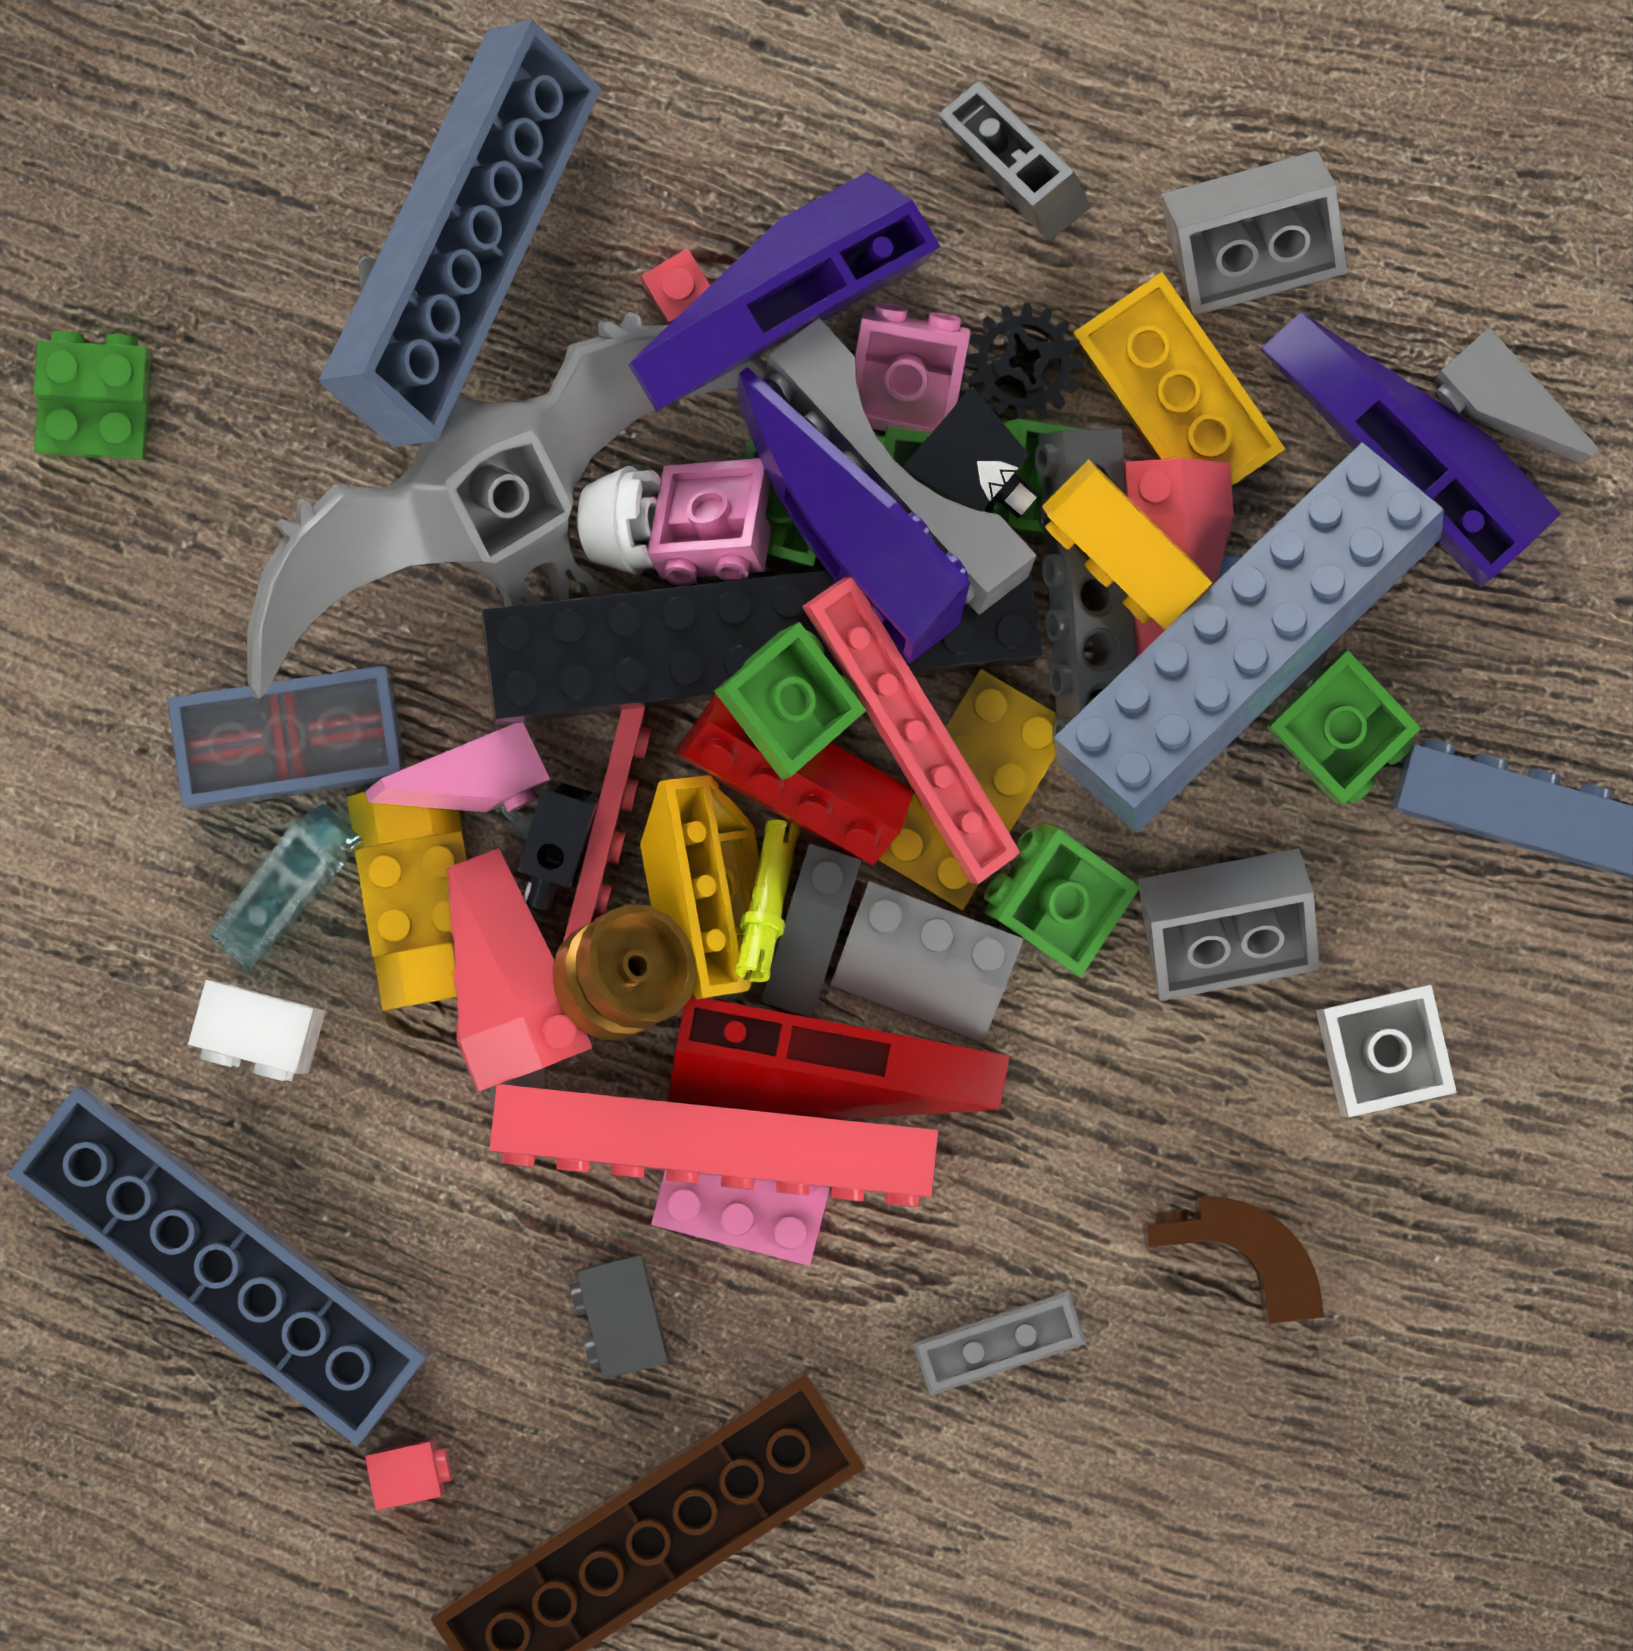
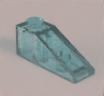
[209,804,363,971]

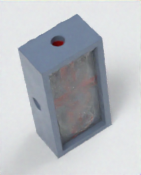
[167,666,406,811]

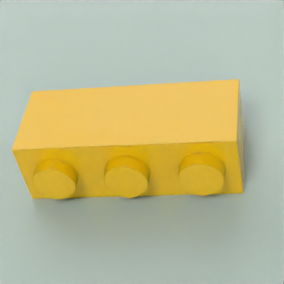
[1042,459,1212,630]

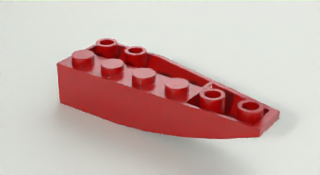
[668,996,1010,1120]

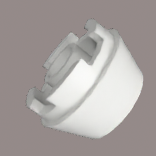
[576,466,661,575]

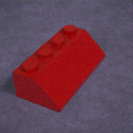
[674,680,914,865]

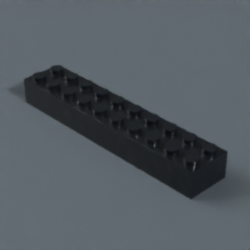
[481,570,1042,726]

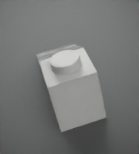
[1433,327,1599,464]

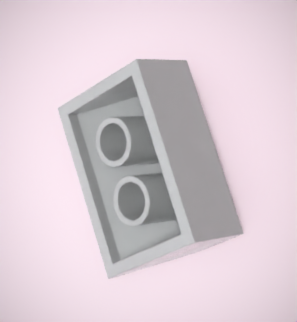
[1161,151,1347,316]
[1138,848,1320,1001]
[830,881,1024,1043]

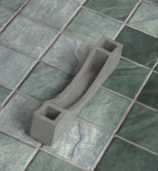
[764,318,1036,615]

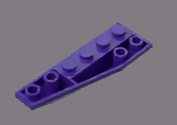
[628,172,941,412]
[1260,312,1561,587]
[736,367,970,664]

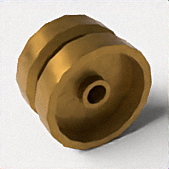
[552,904,696,1041]

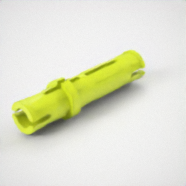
[735,819,800,982]

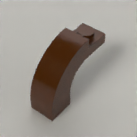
[1142,1195,1324,1324]

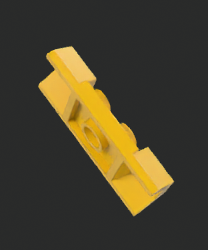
[346,792,468,1011]

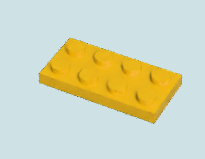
[1072,272,1285,487]
[878,669,1057,911]

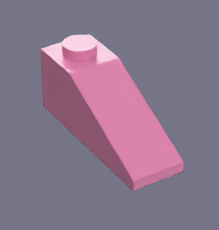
[364,722,550,813]

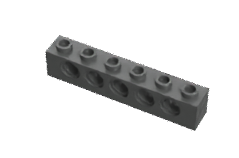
[1035,428,1136,745]

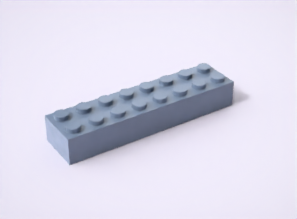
[318,19,601,447]
[1054,442,1444,833]
[7,1087,431,1447]

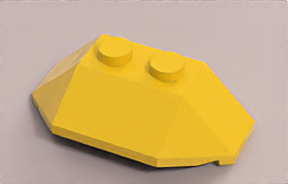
[640,775,760,999]

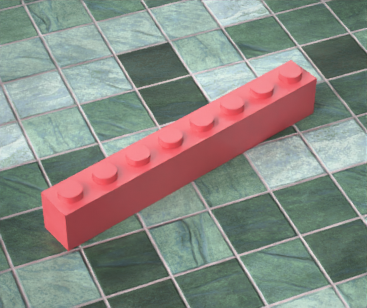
[489,1084,938,1207]

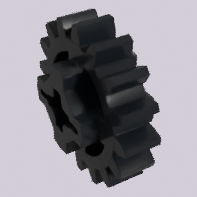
[965,303,1083,421]

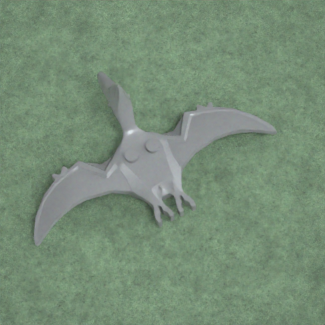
[247,256,767,699]

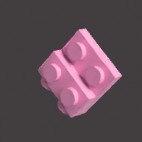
[855,303,970,433]
[647,458,772,586]

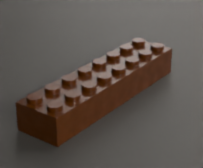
[431,1370,865,1651]

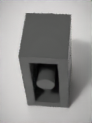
[570,1253,669,1379]

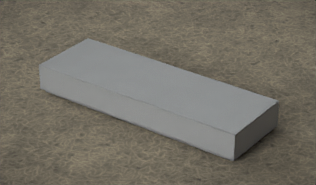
[912,1291,1086,1396]

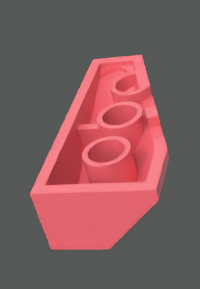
[1124,458,1234,658]
[447,848,592,1092]

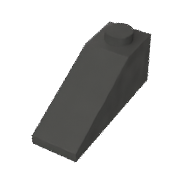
[938,81,1091,241]
[761,844,862,1018]

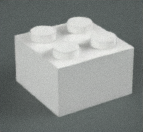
[188,980,326,1081]
[1316,985,1457,1117]

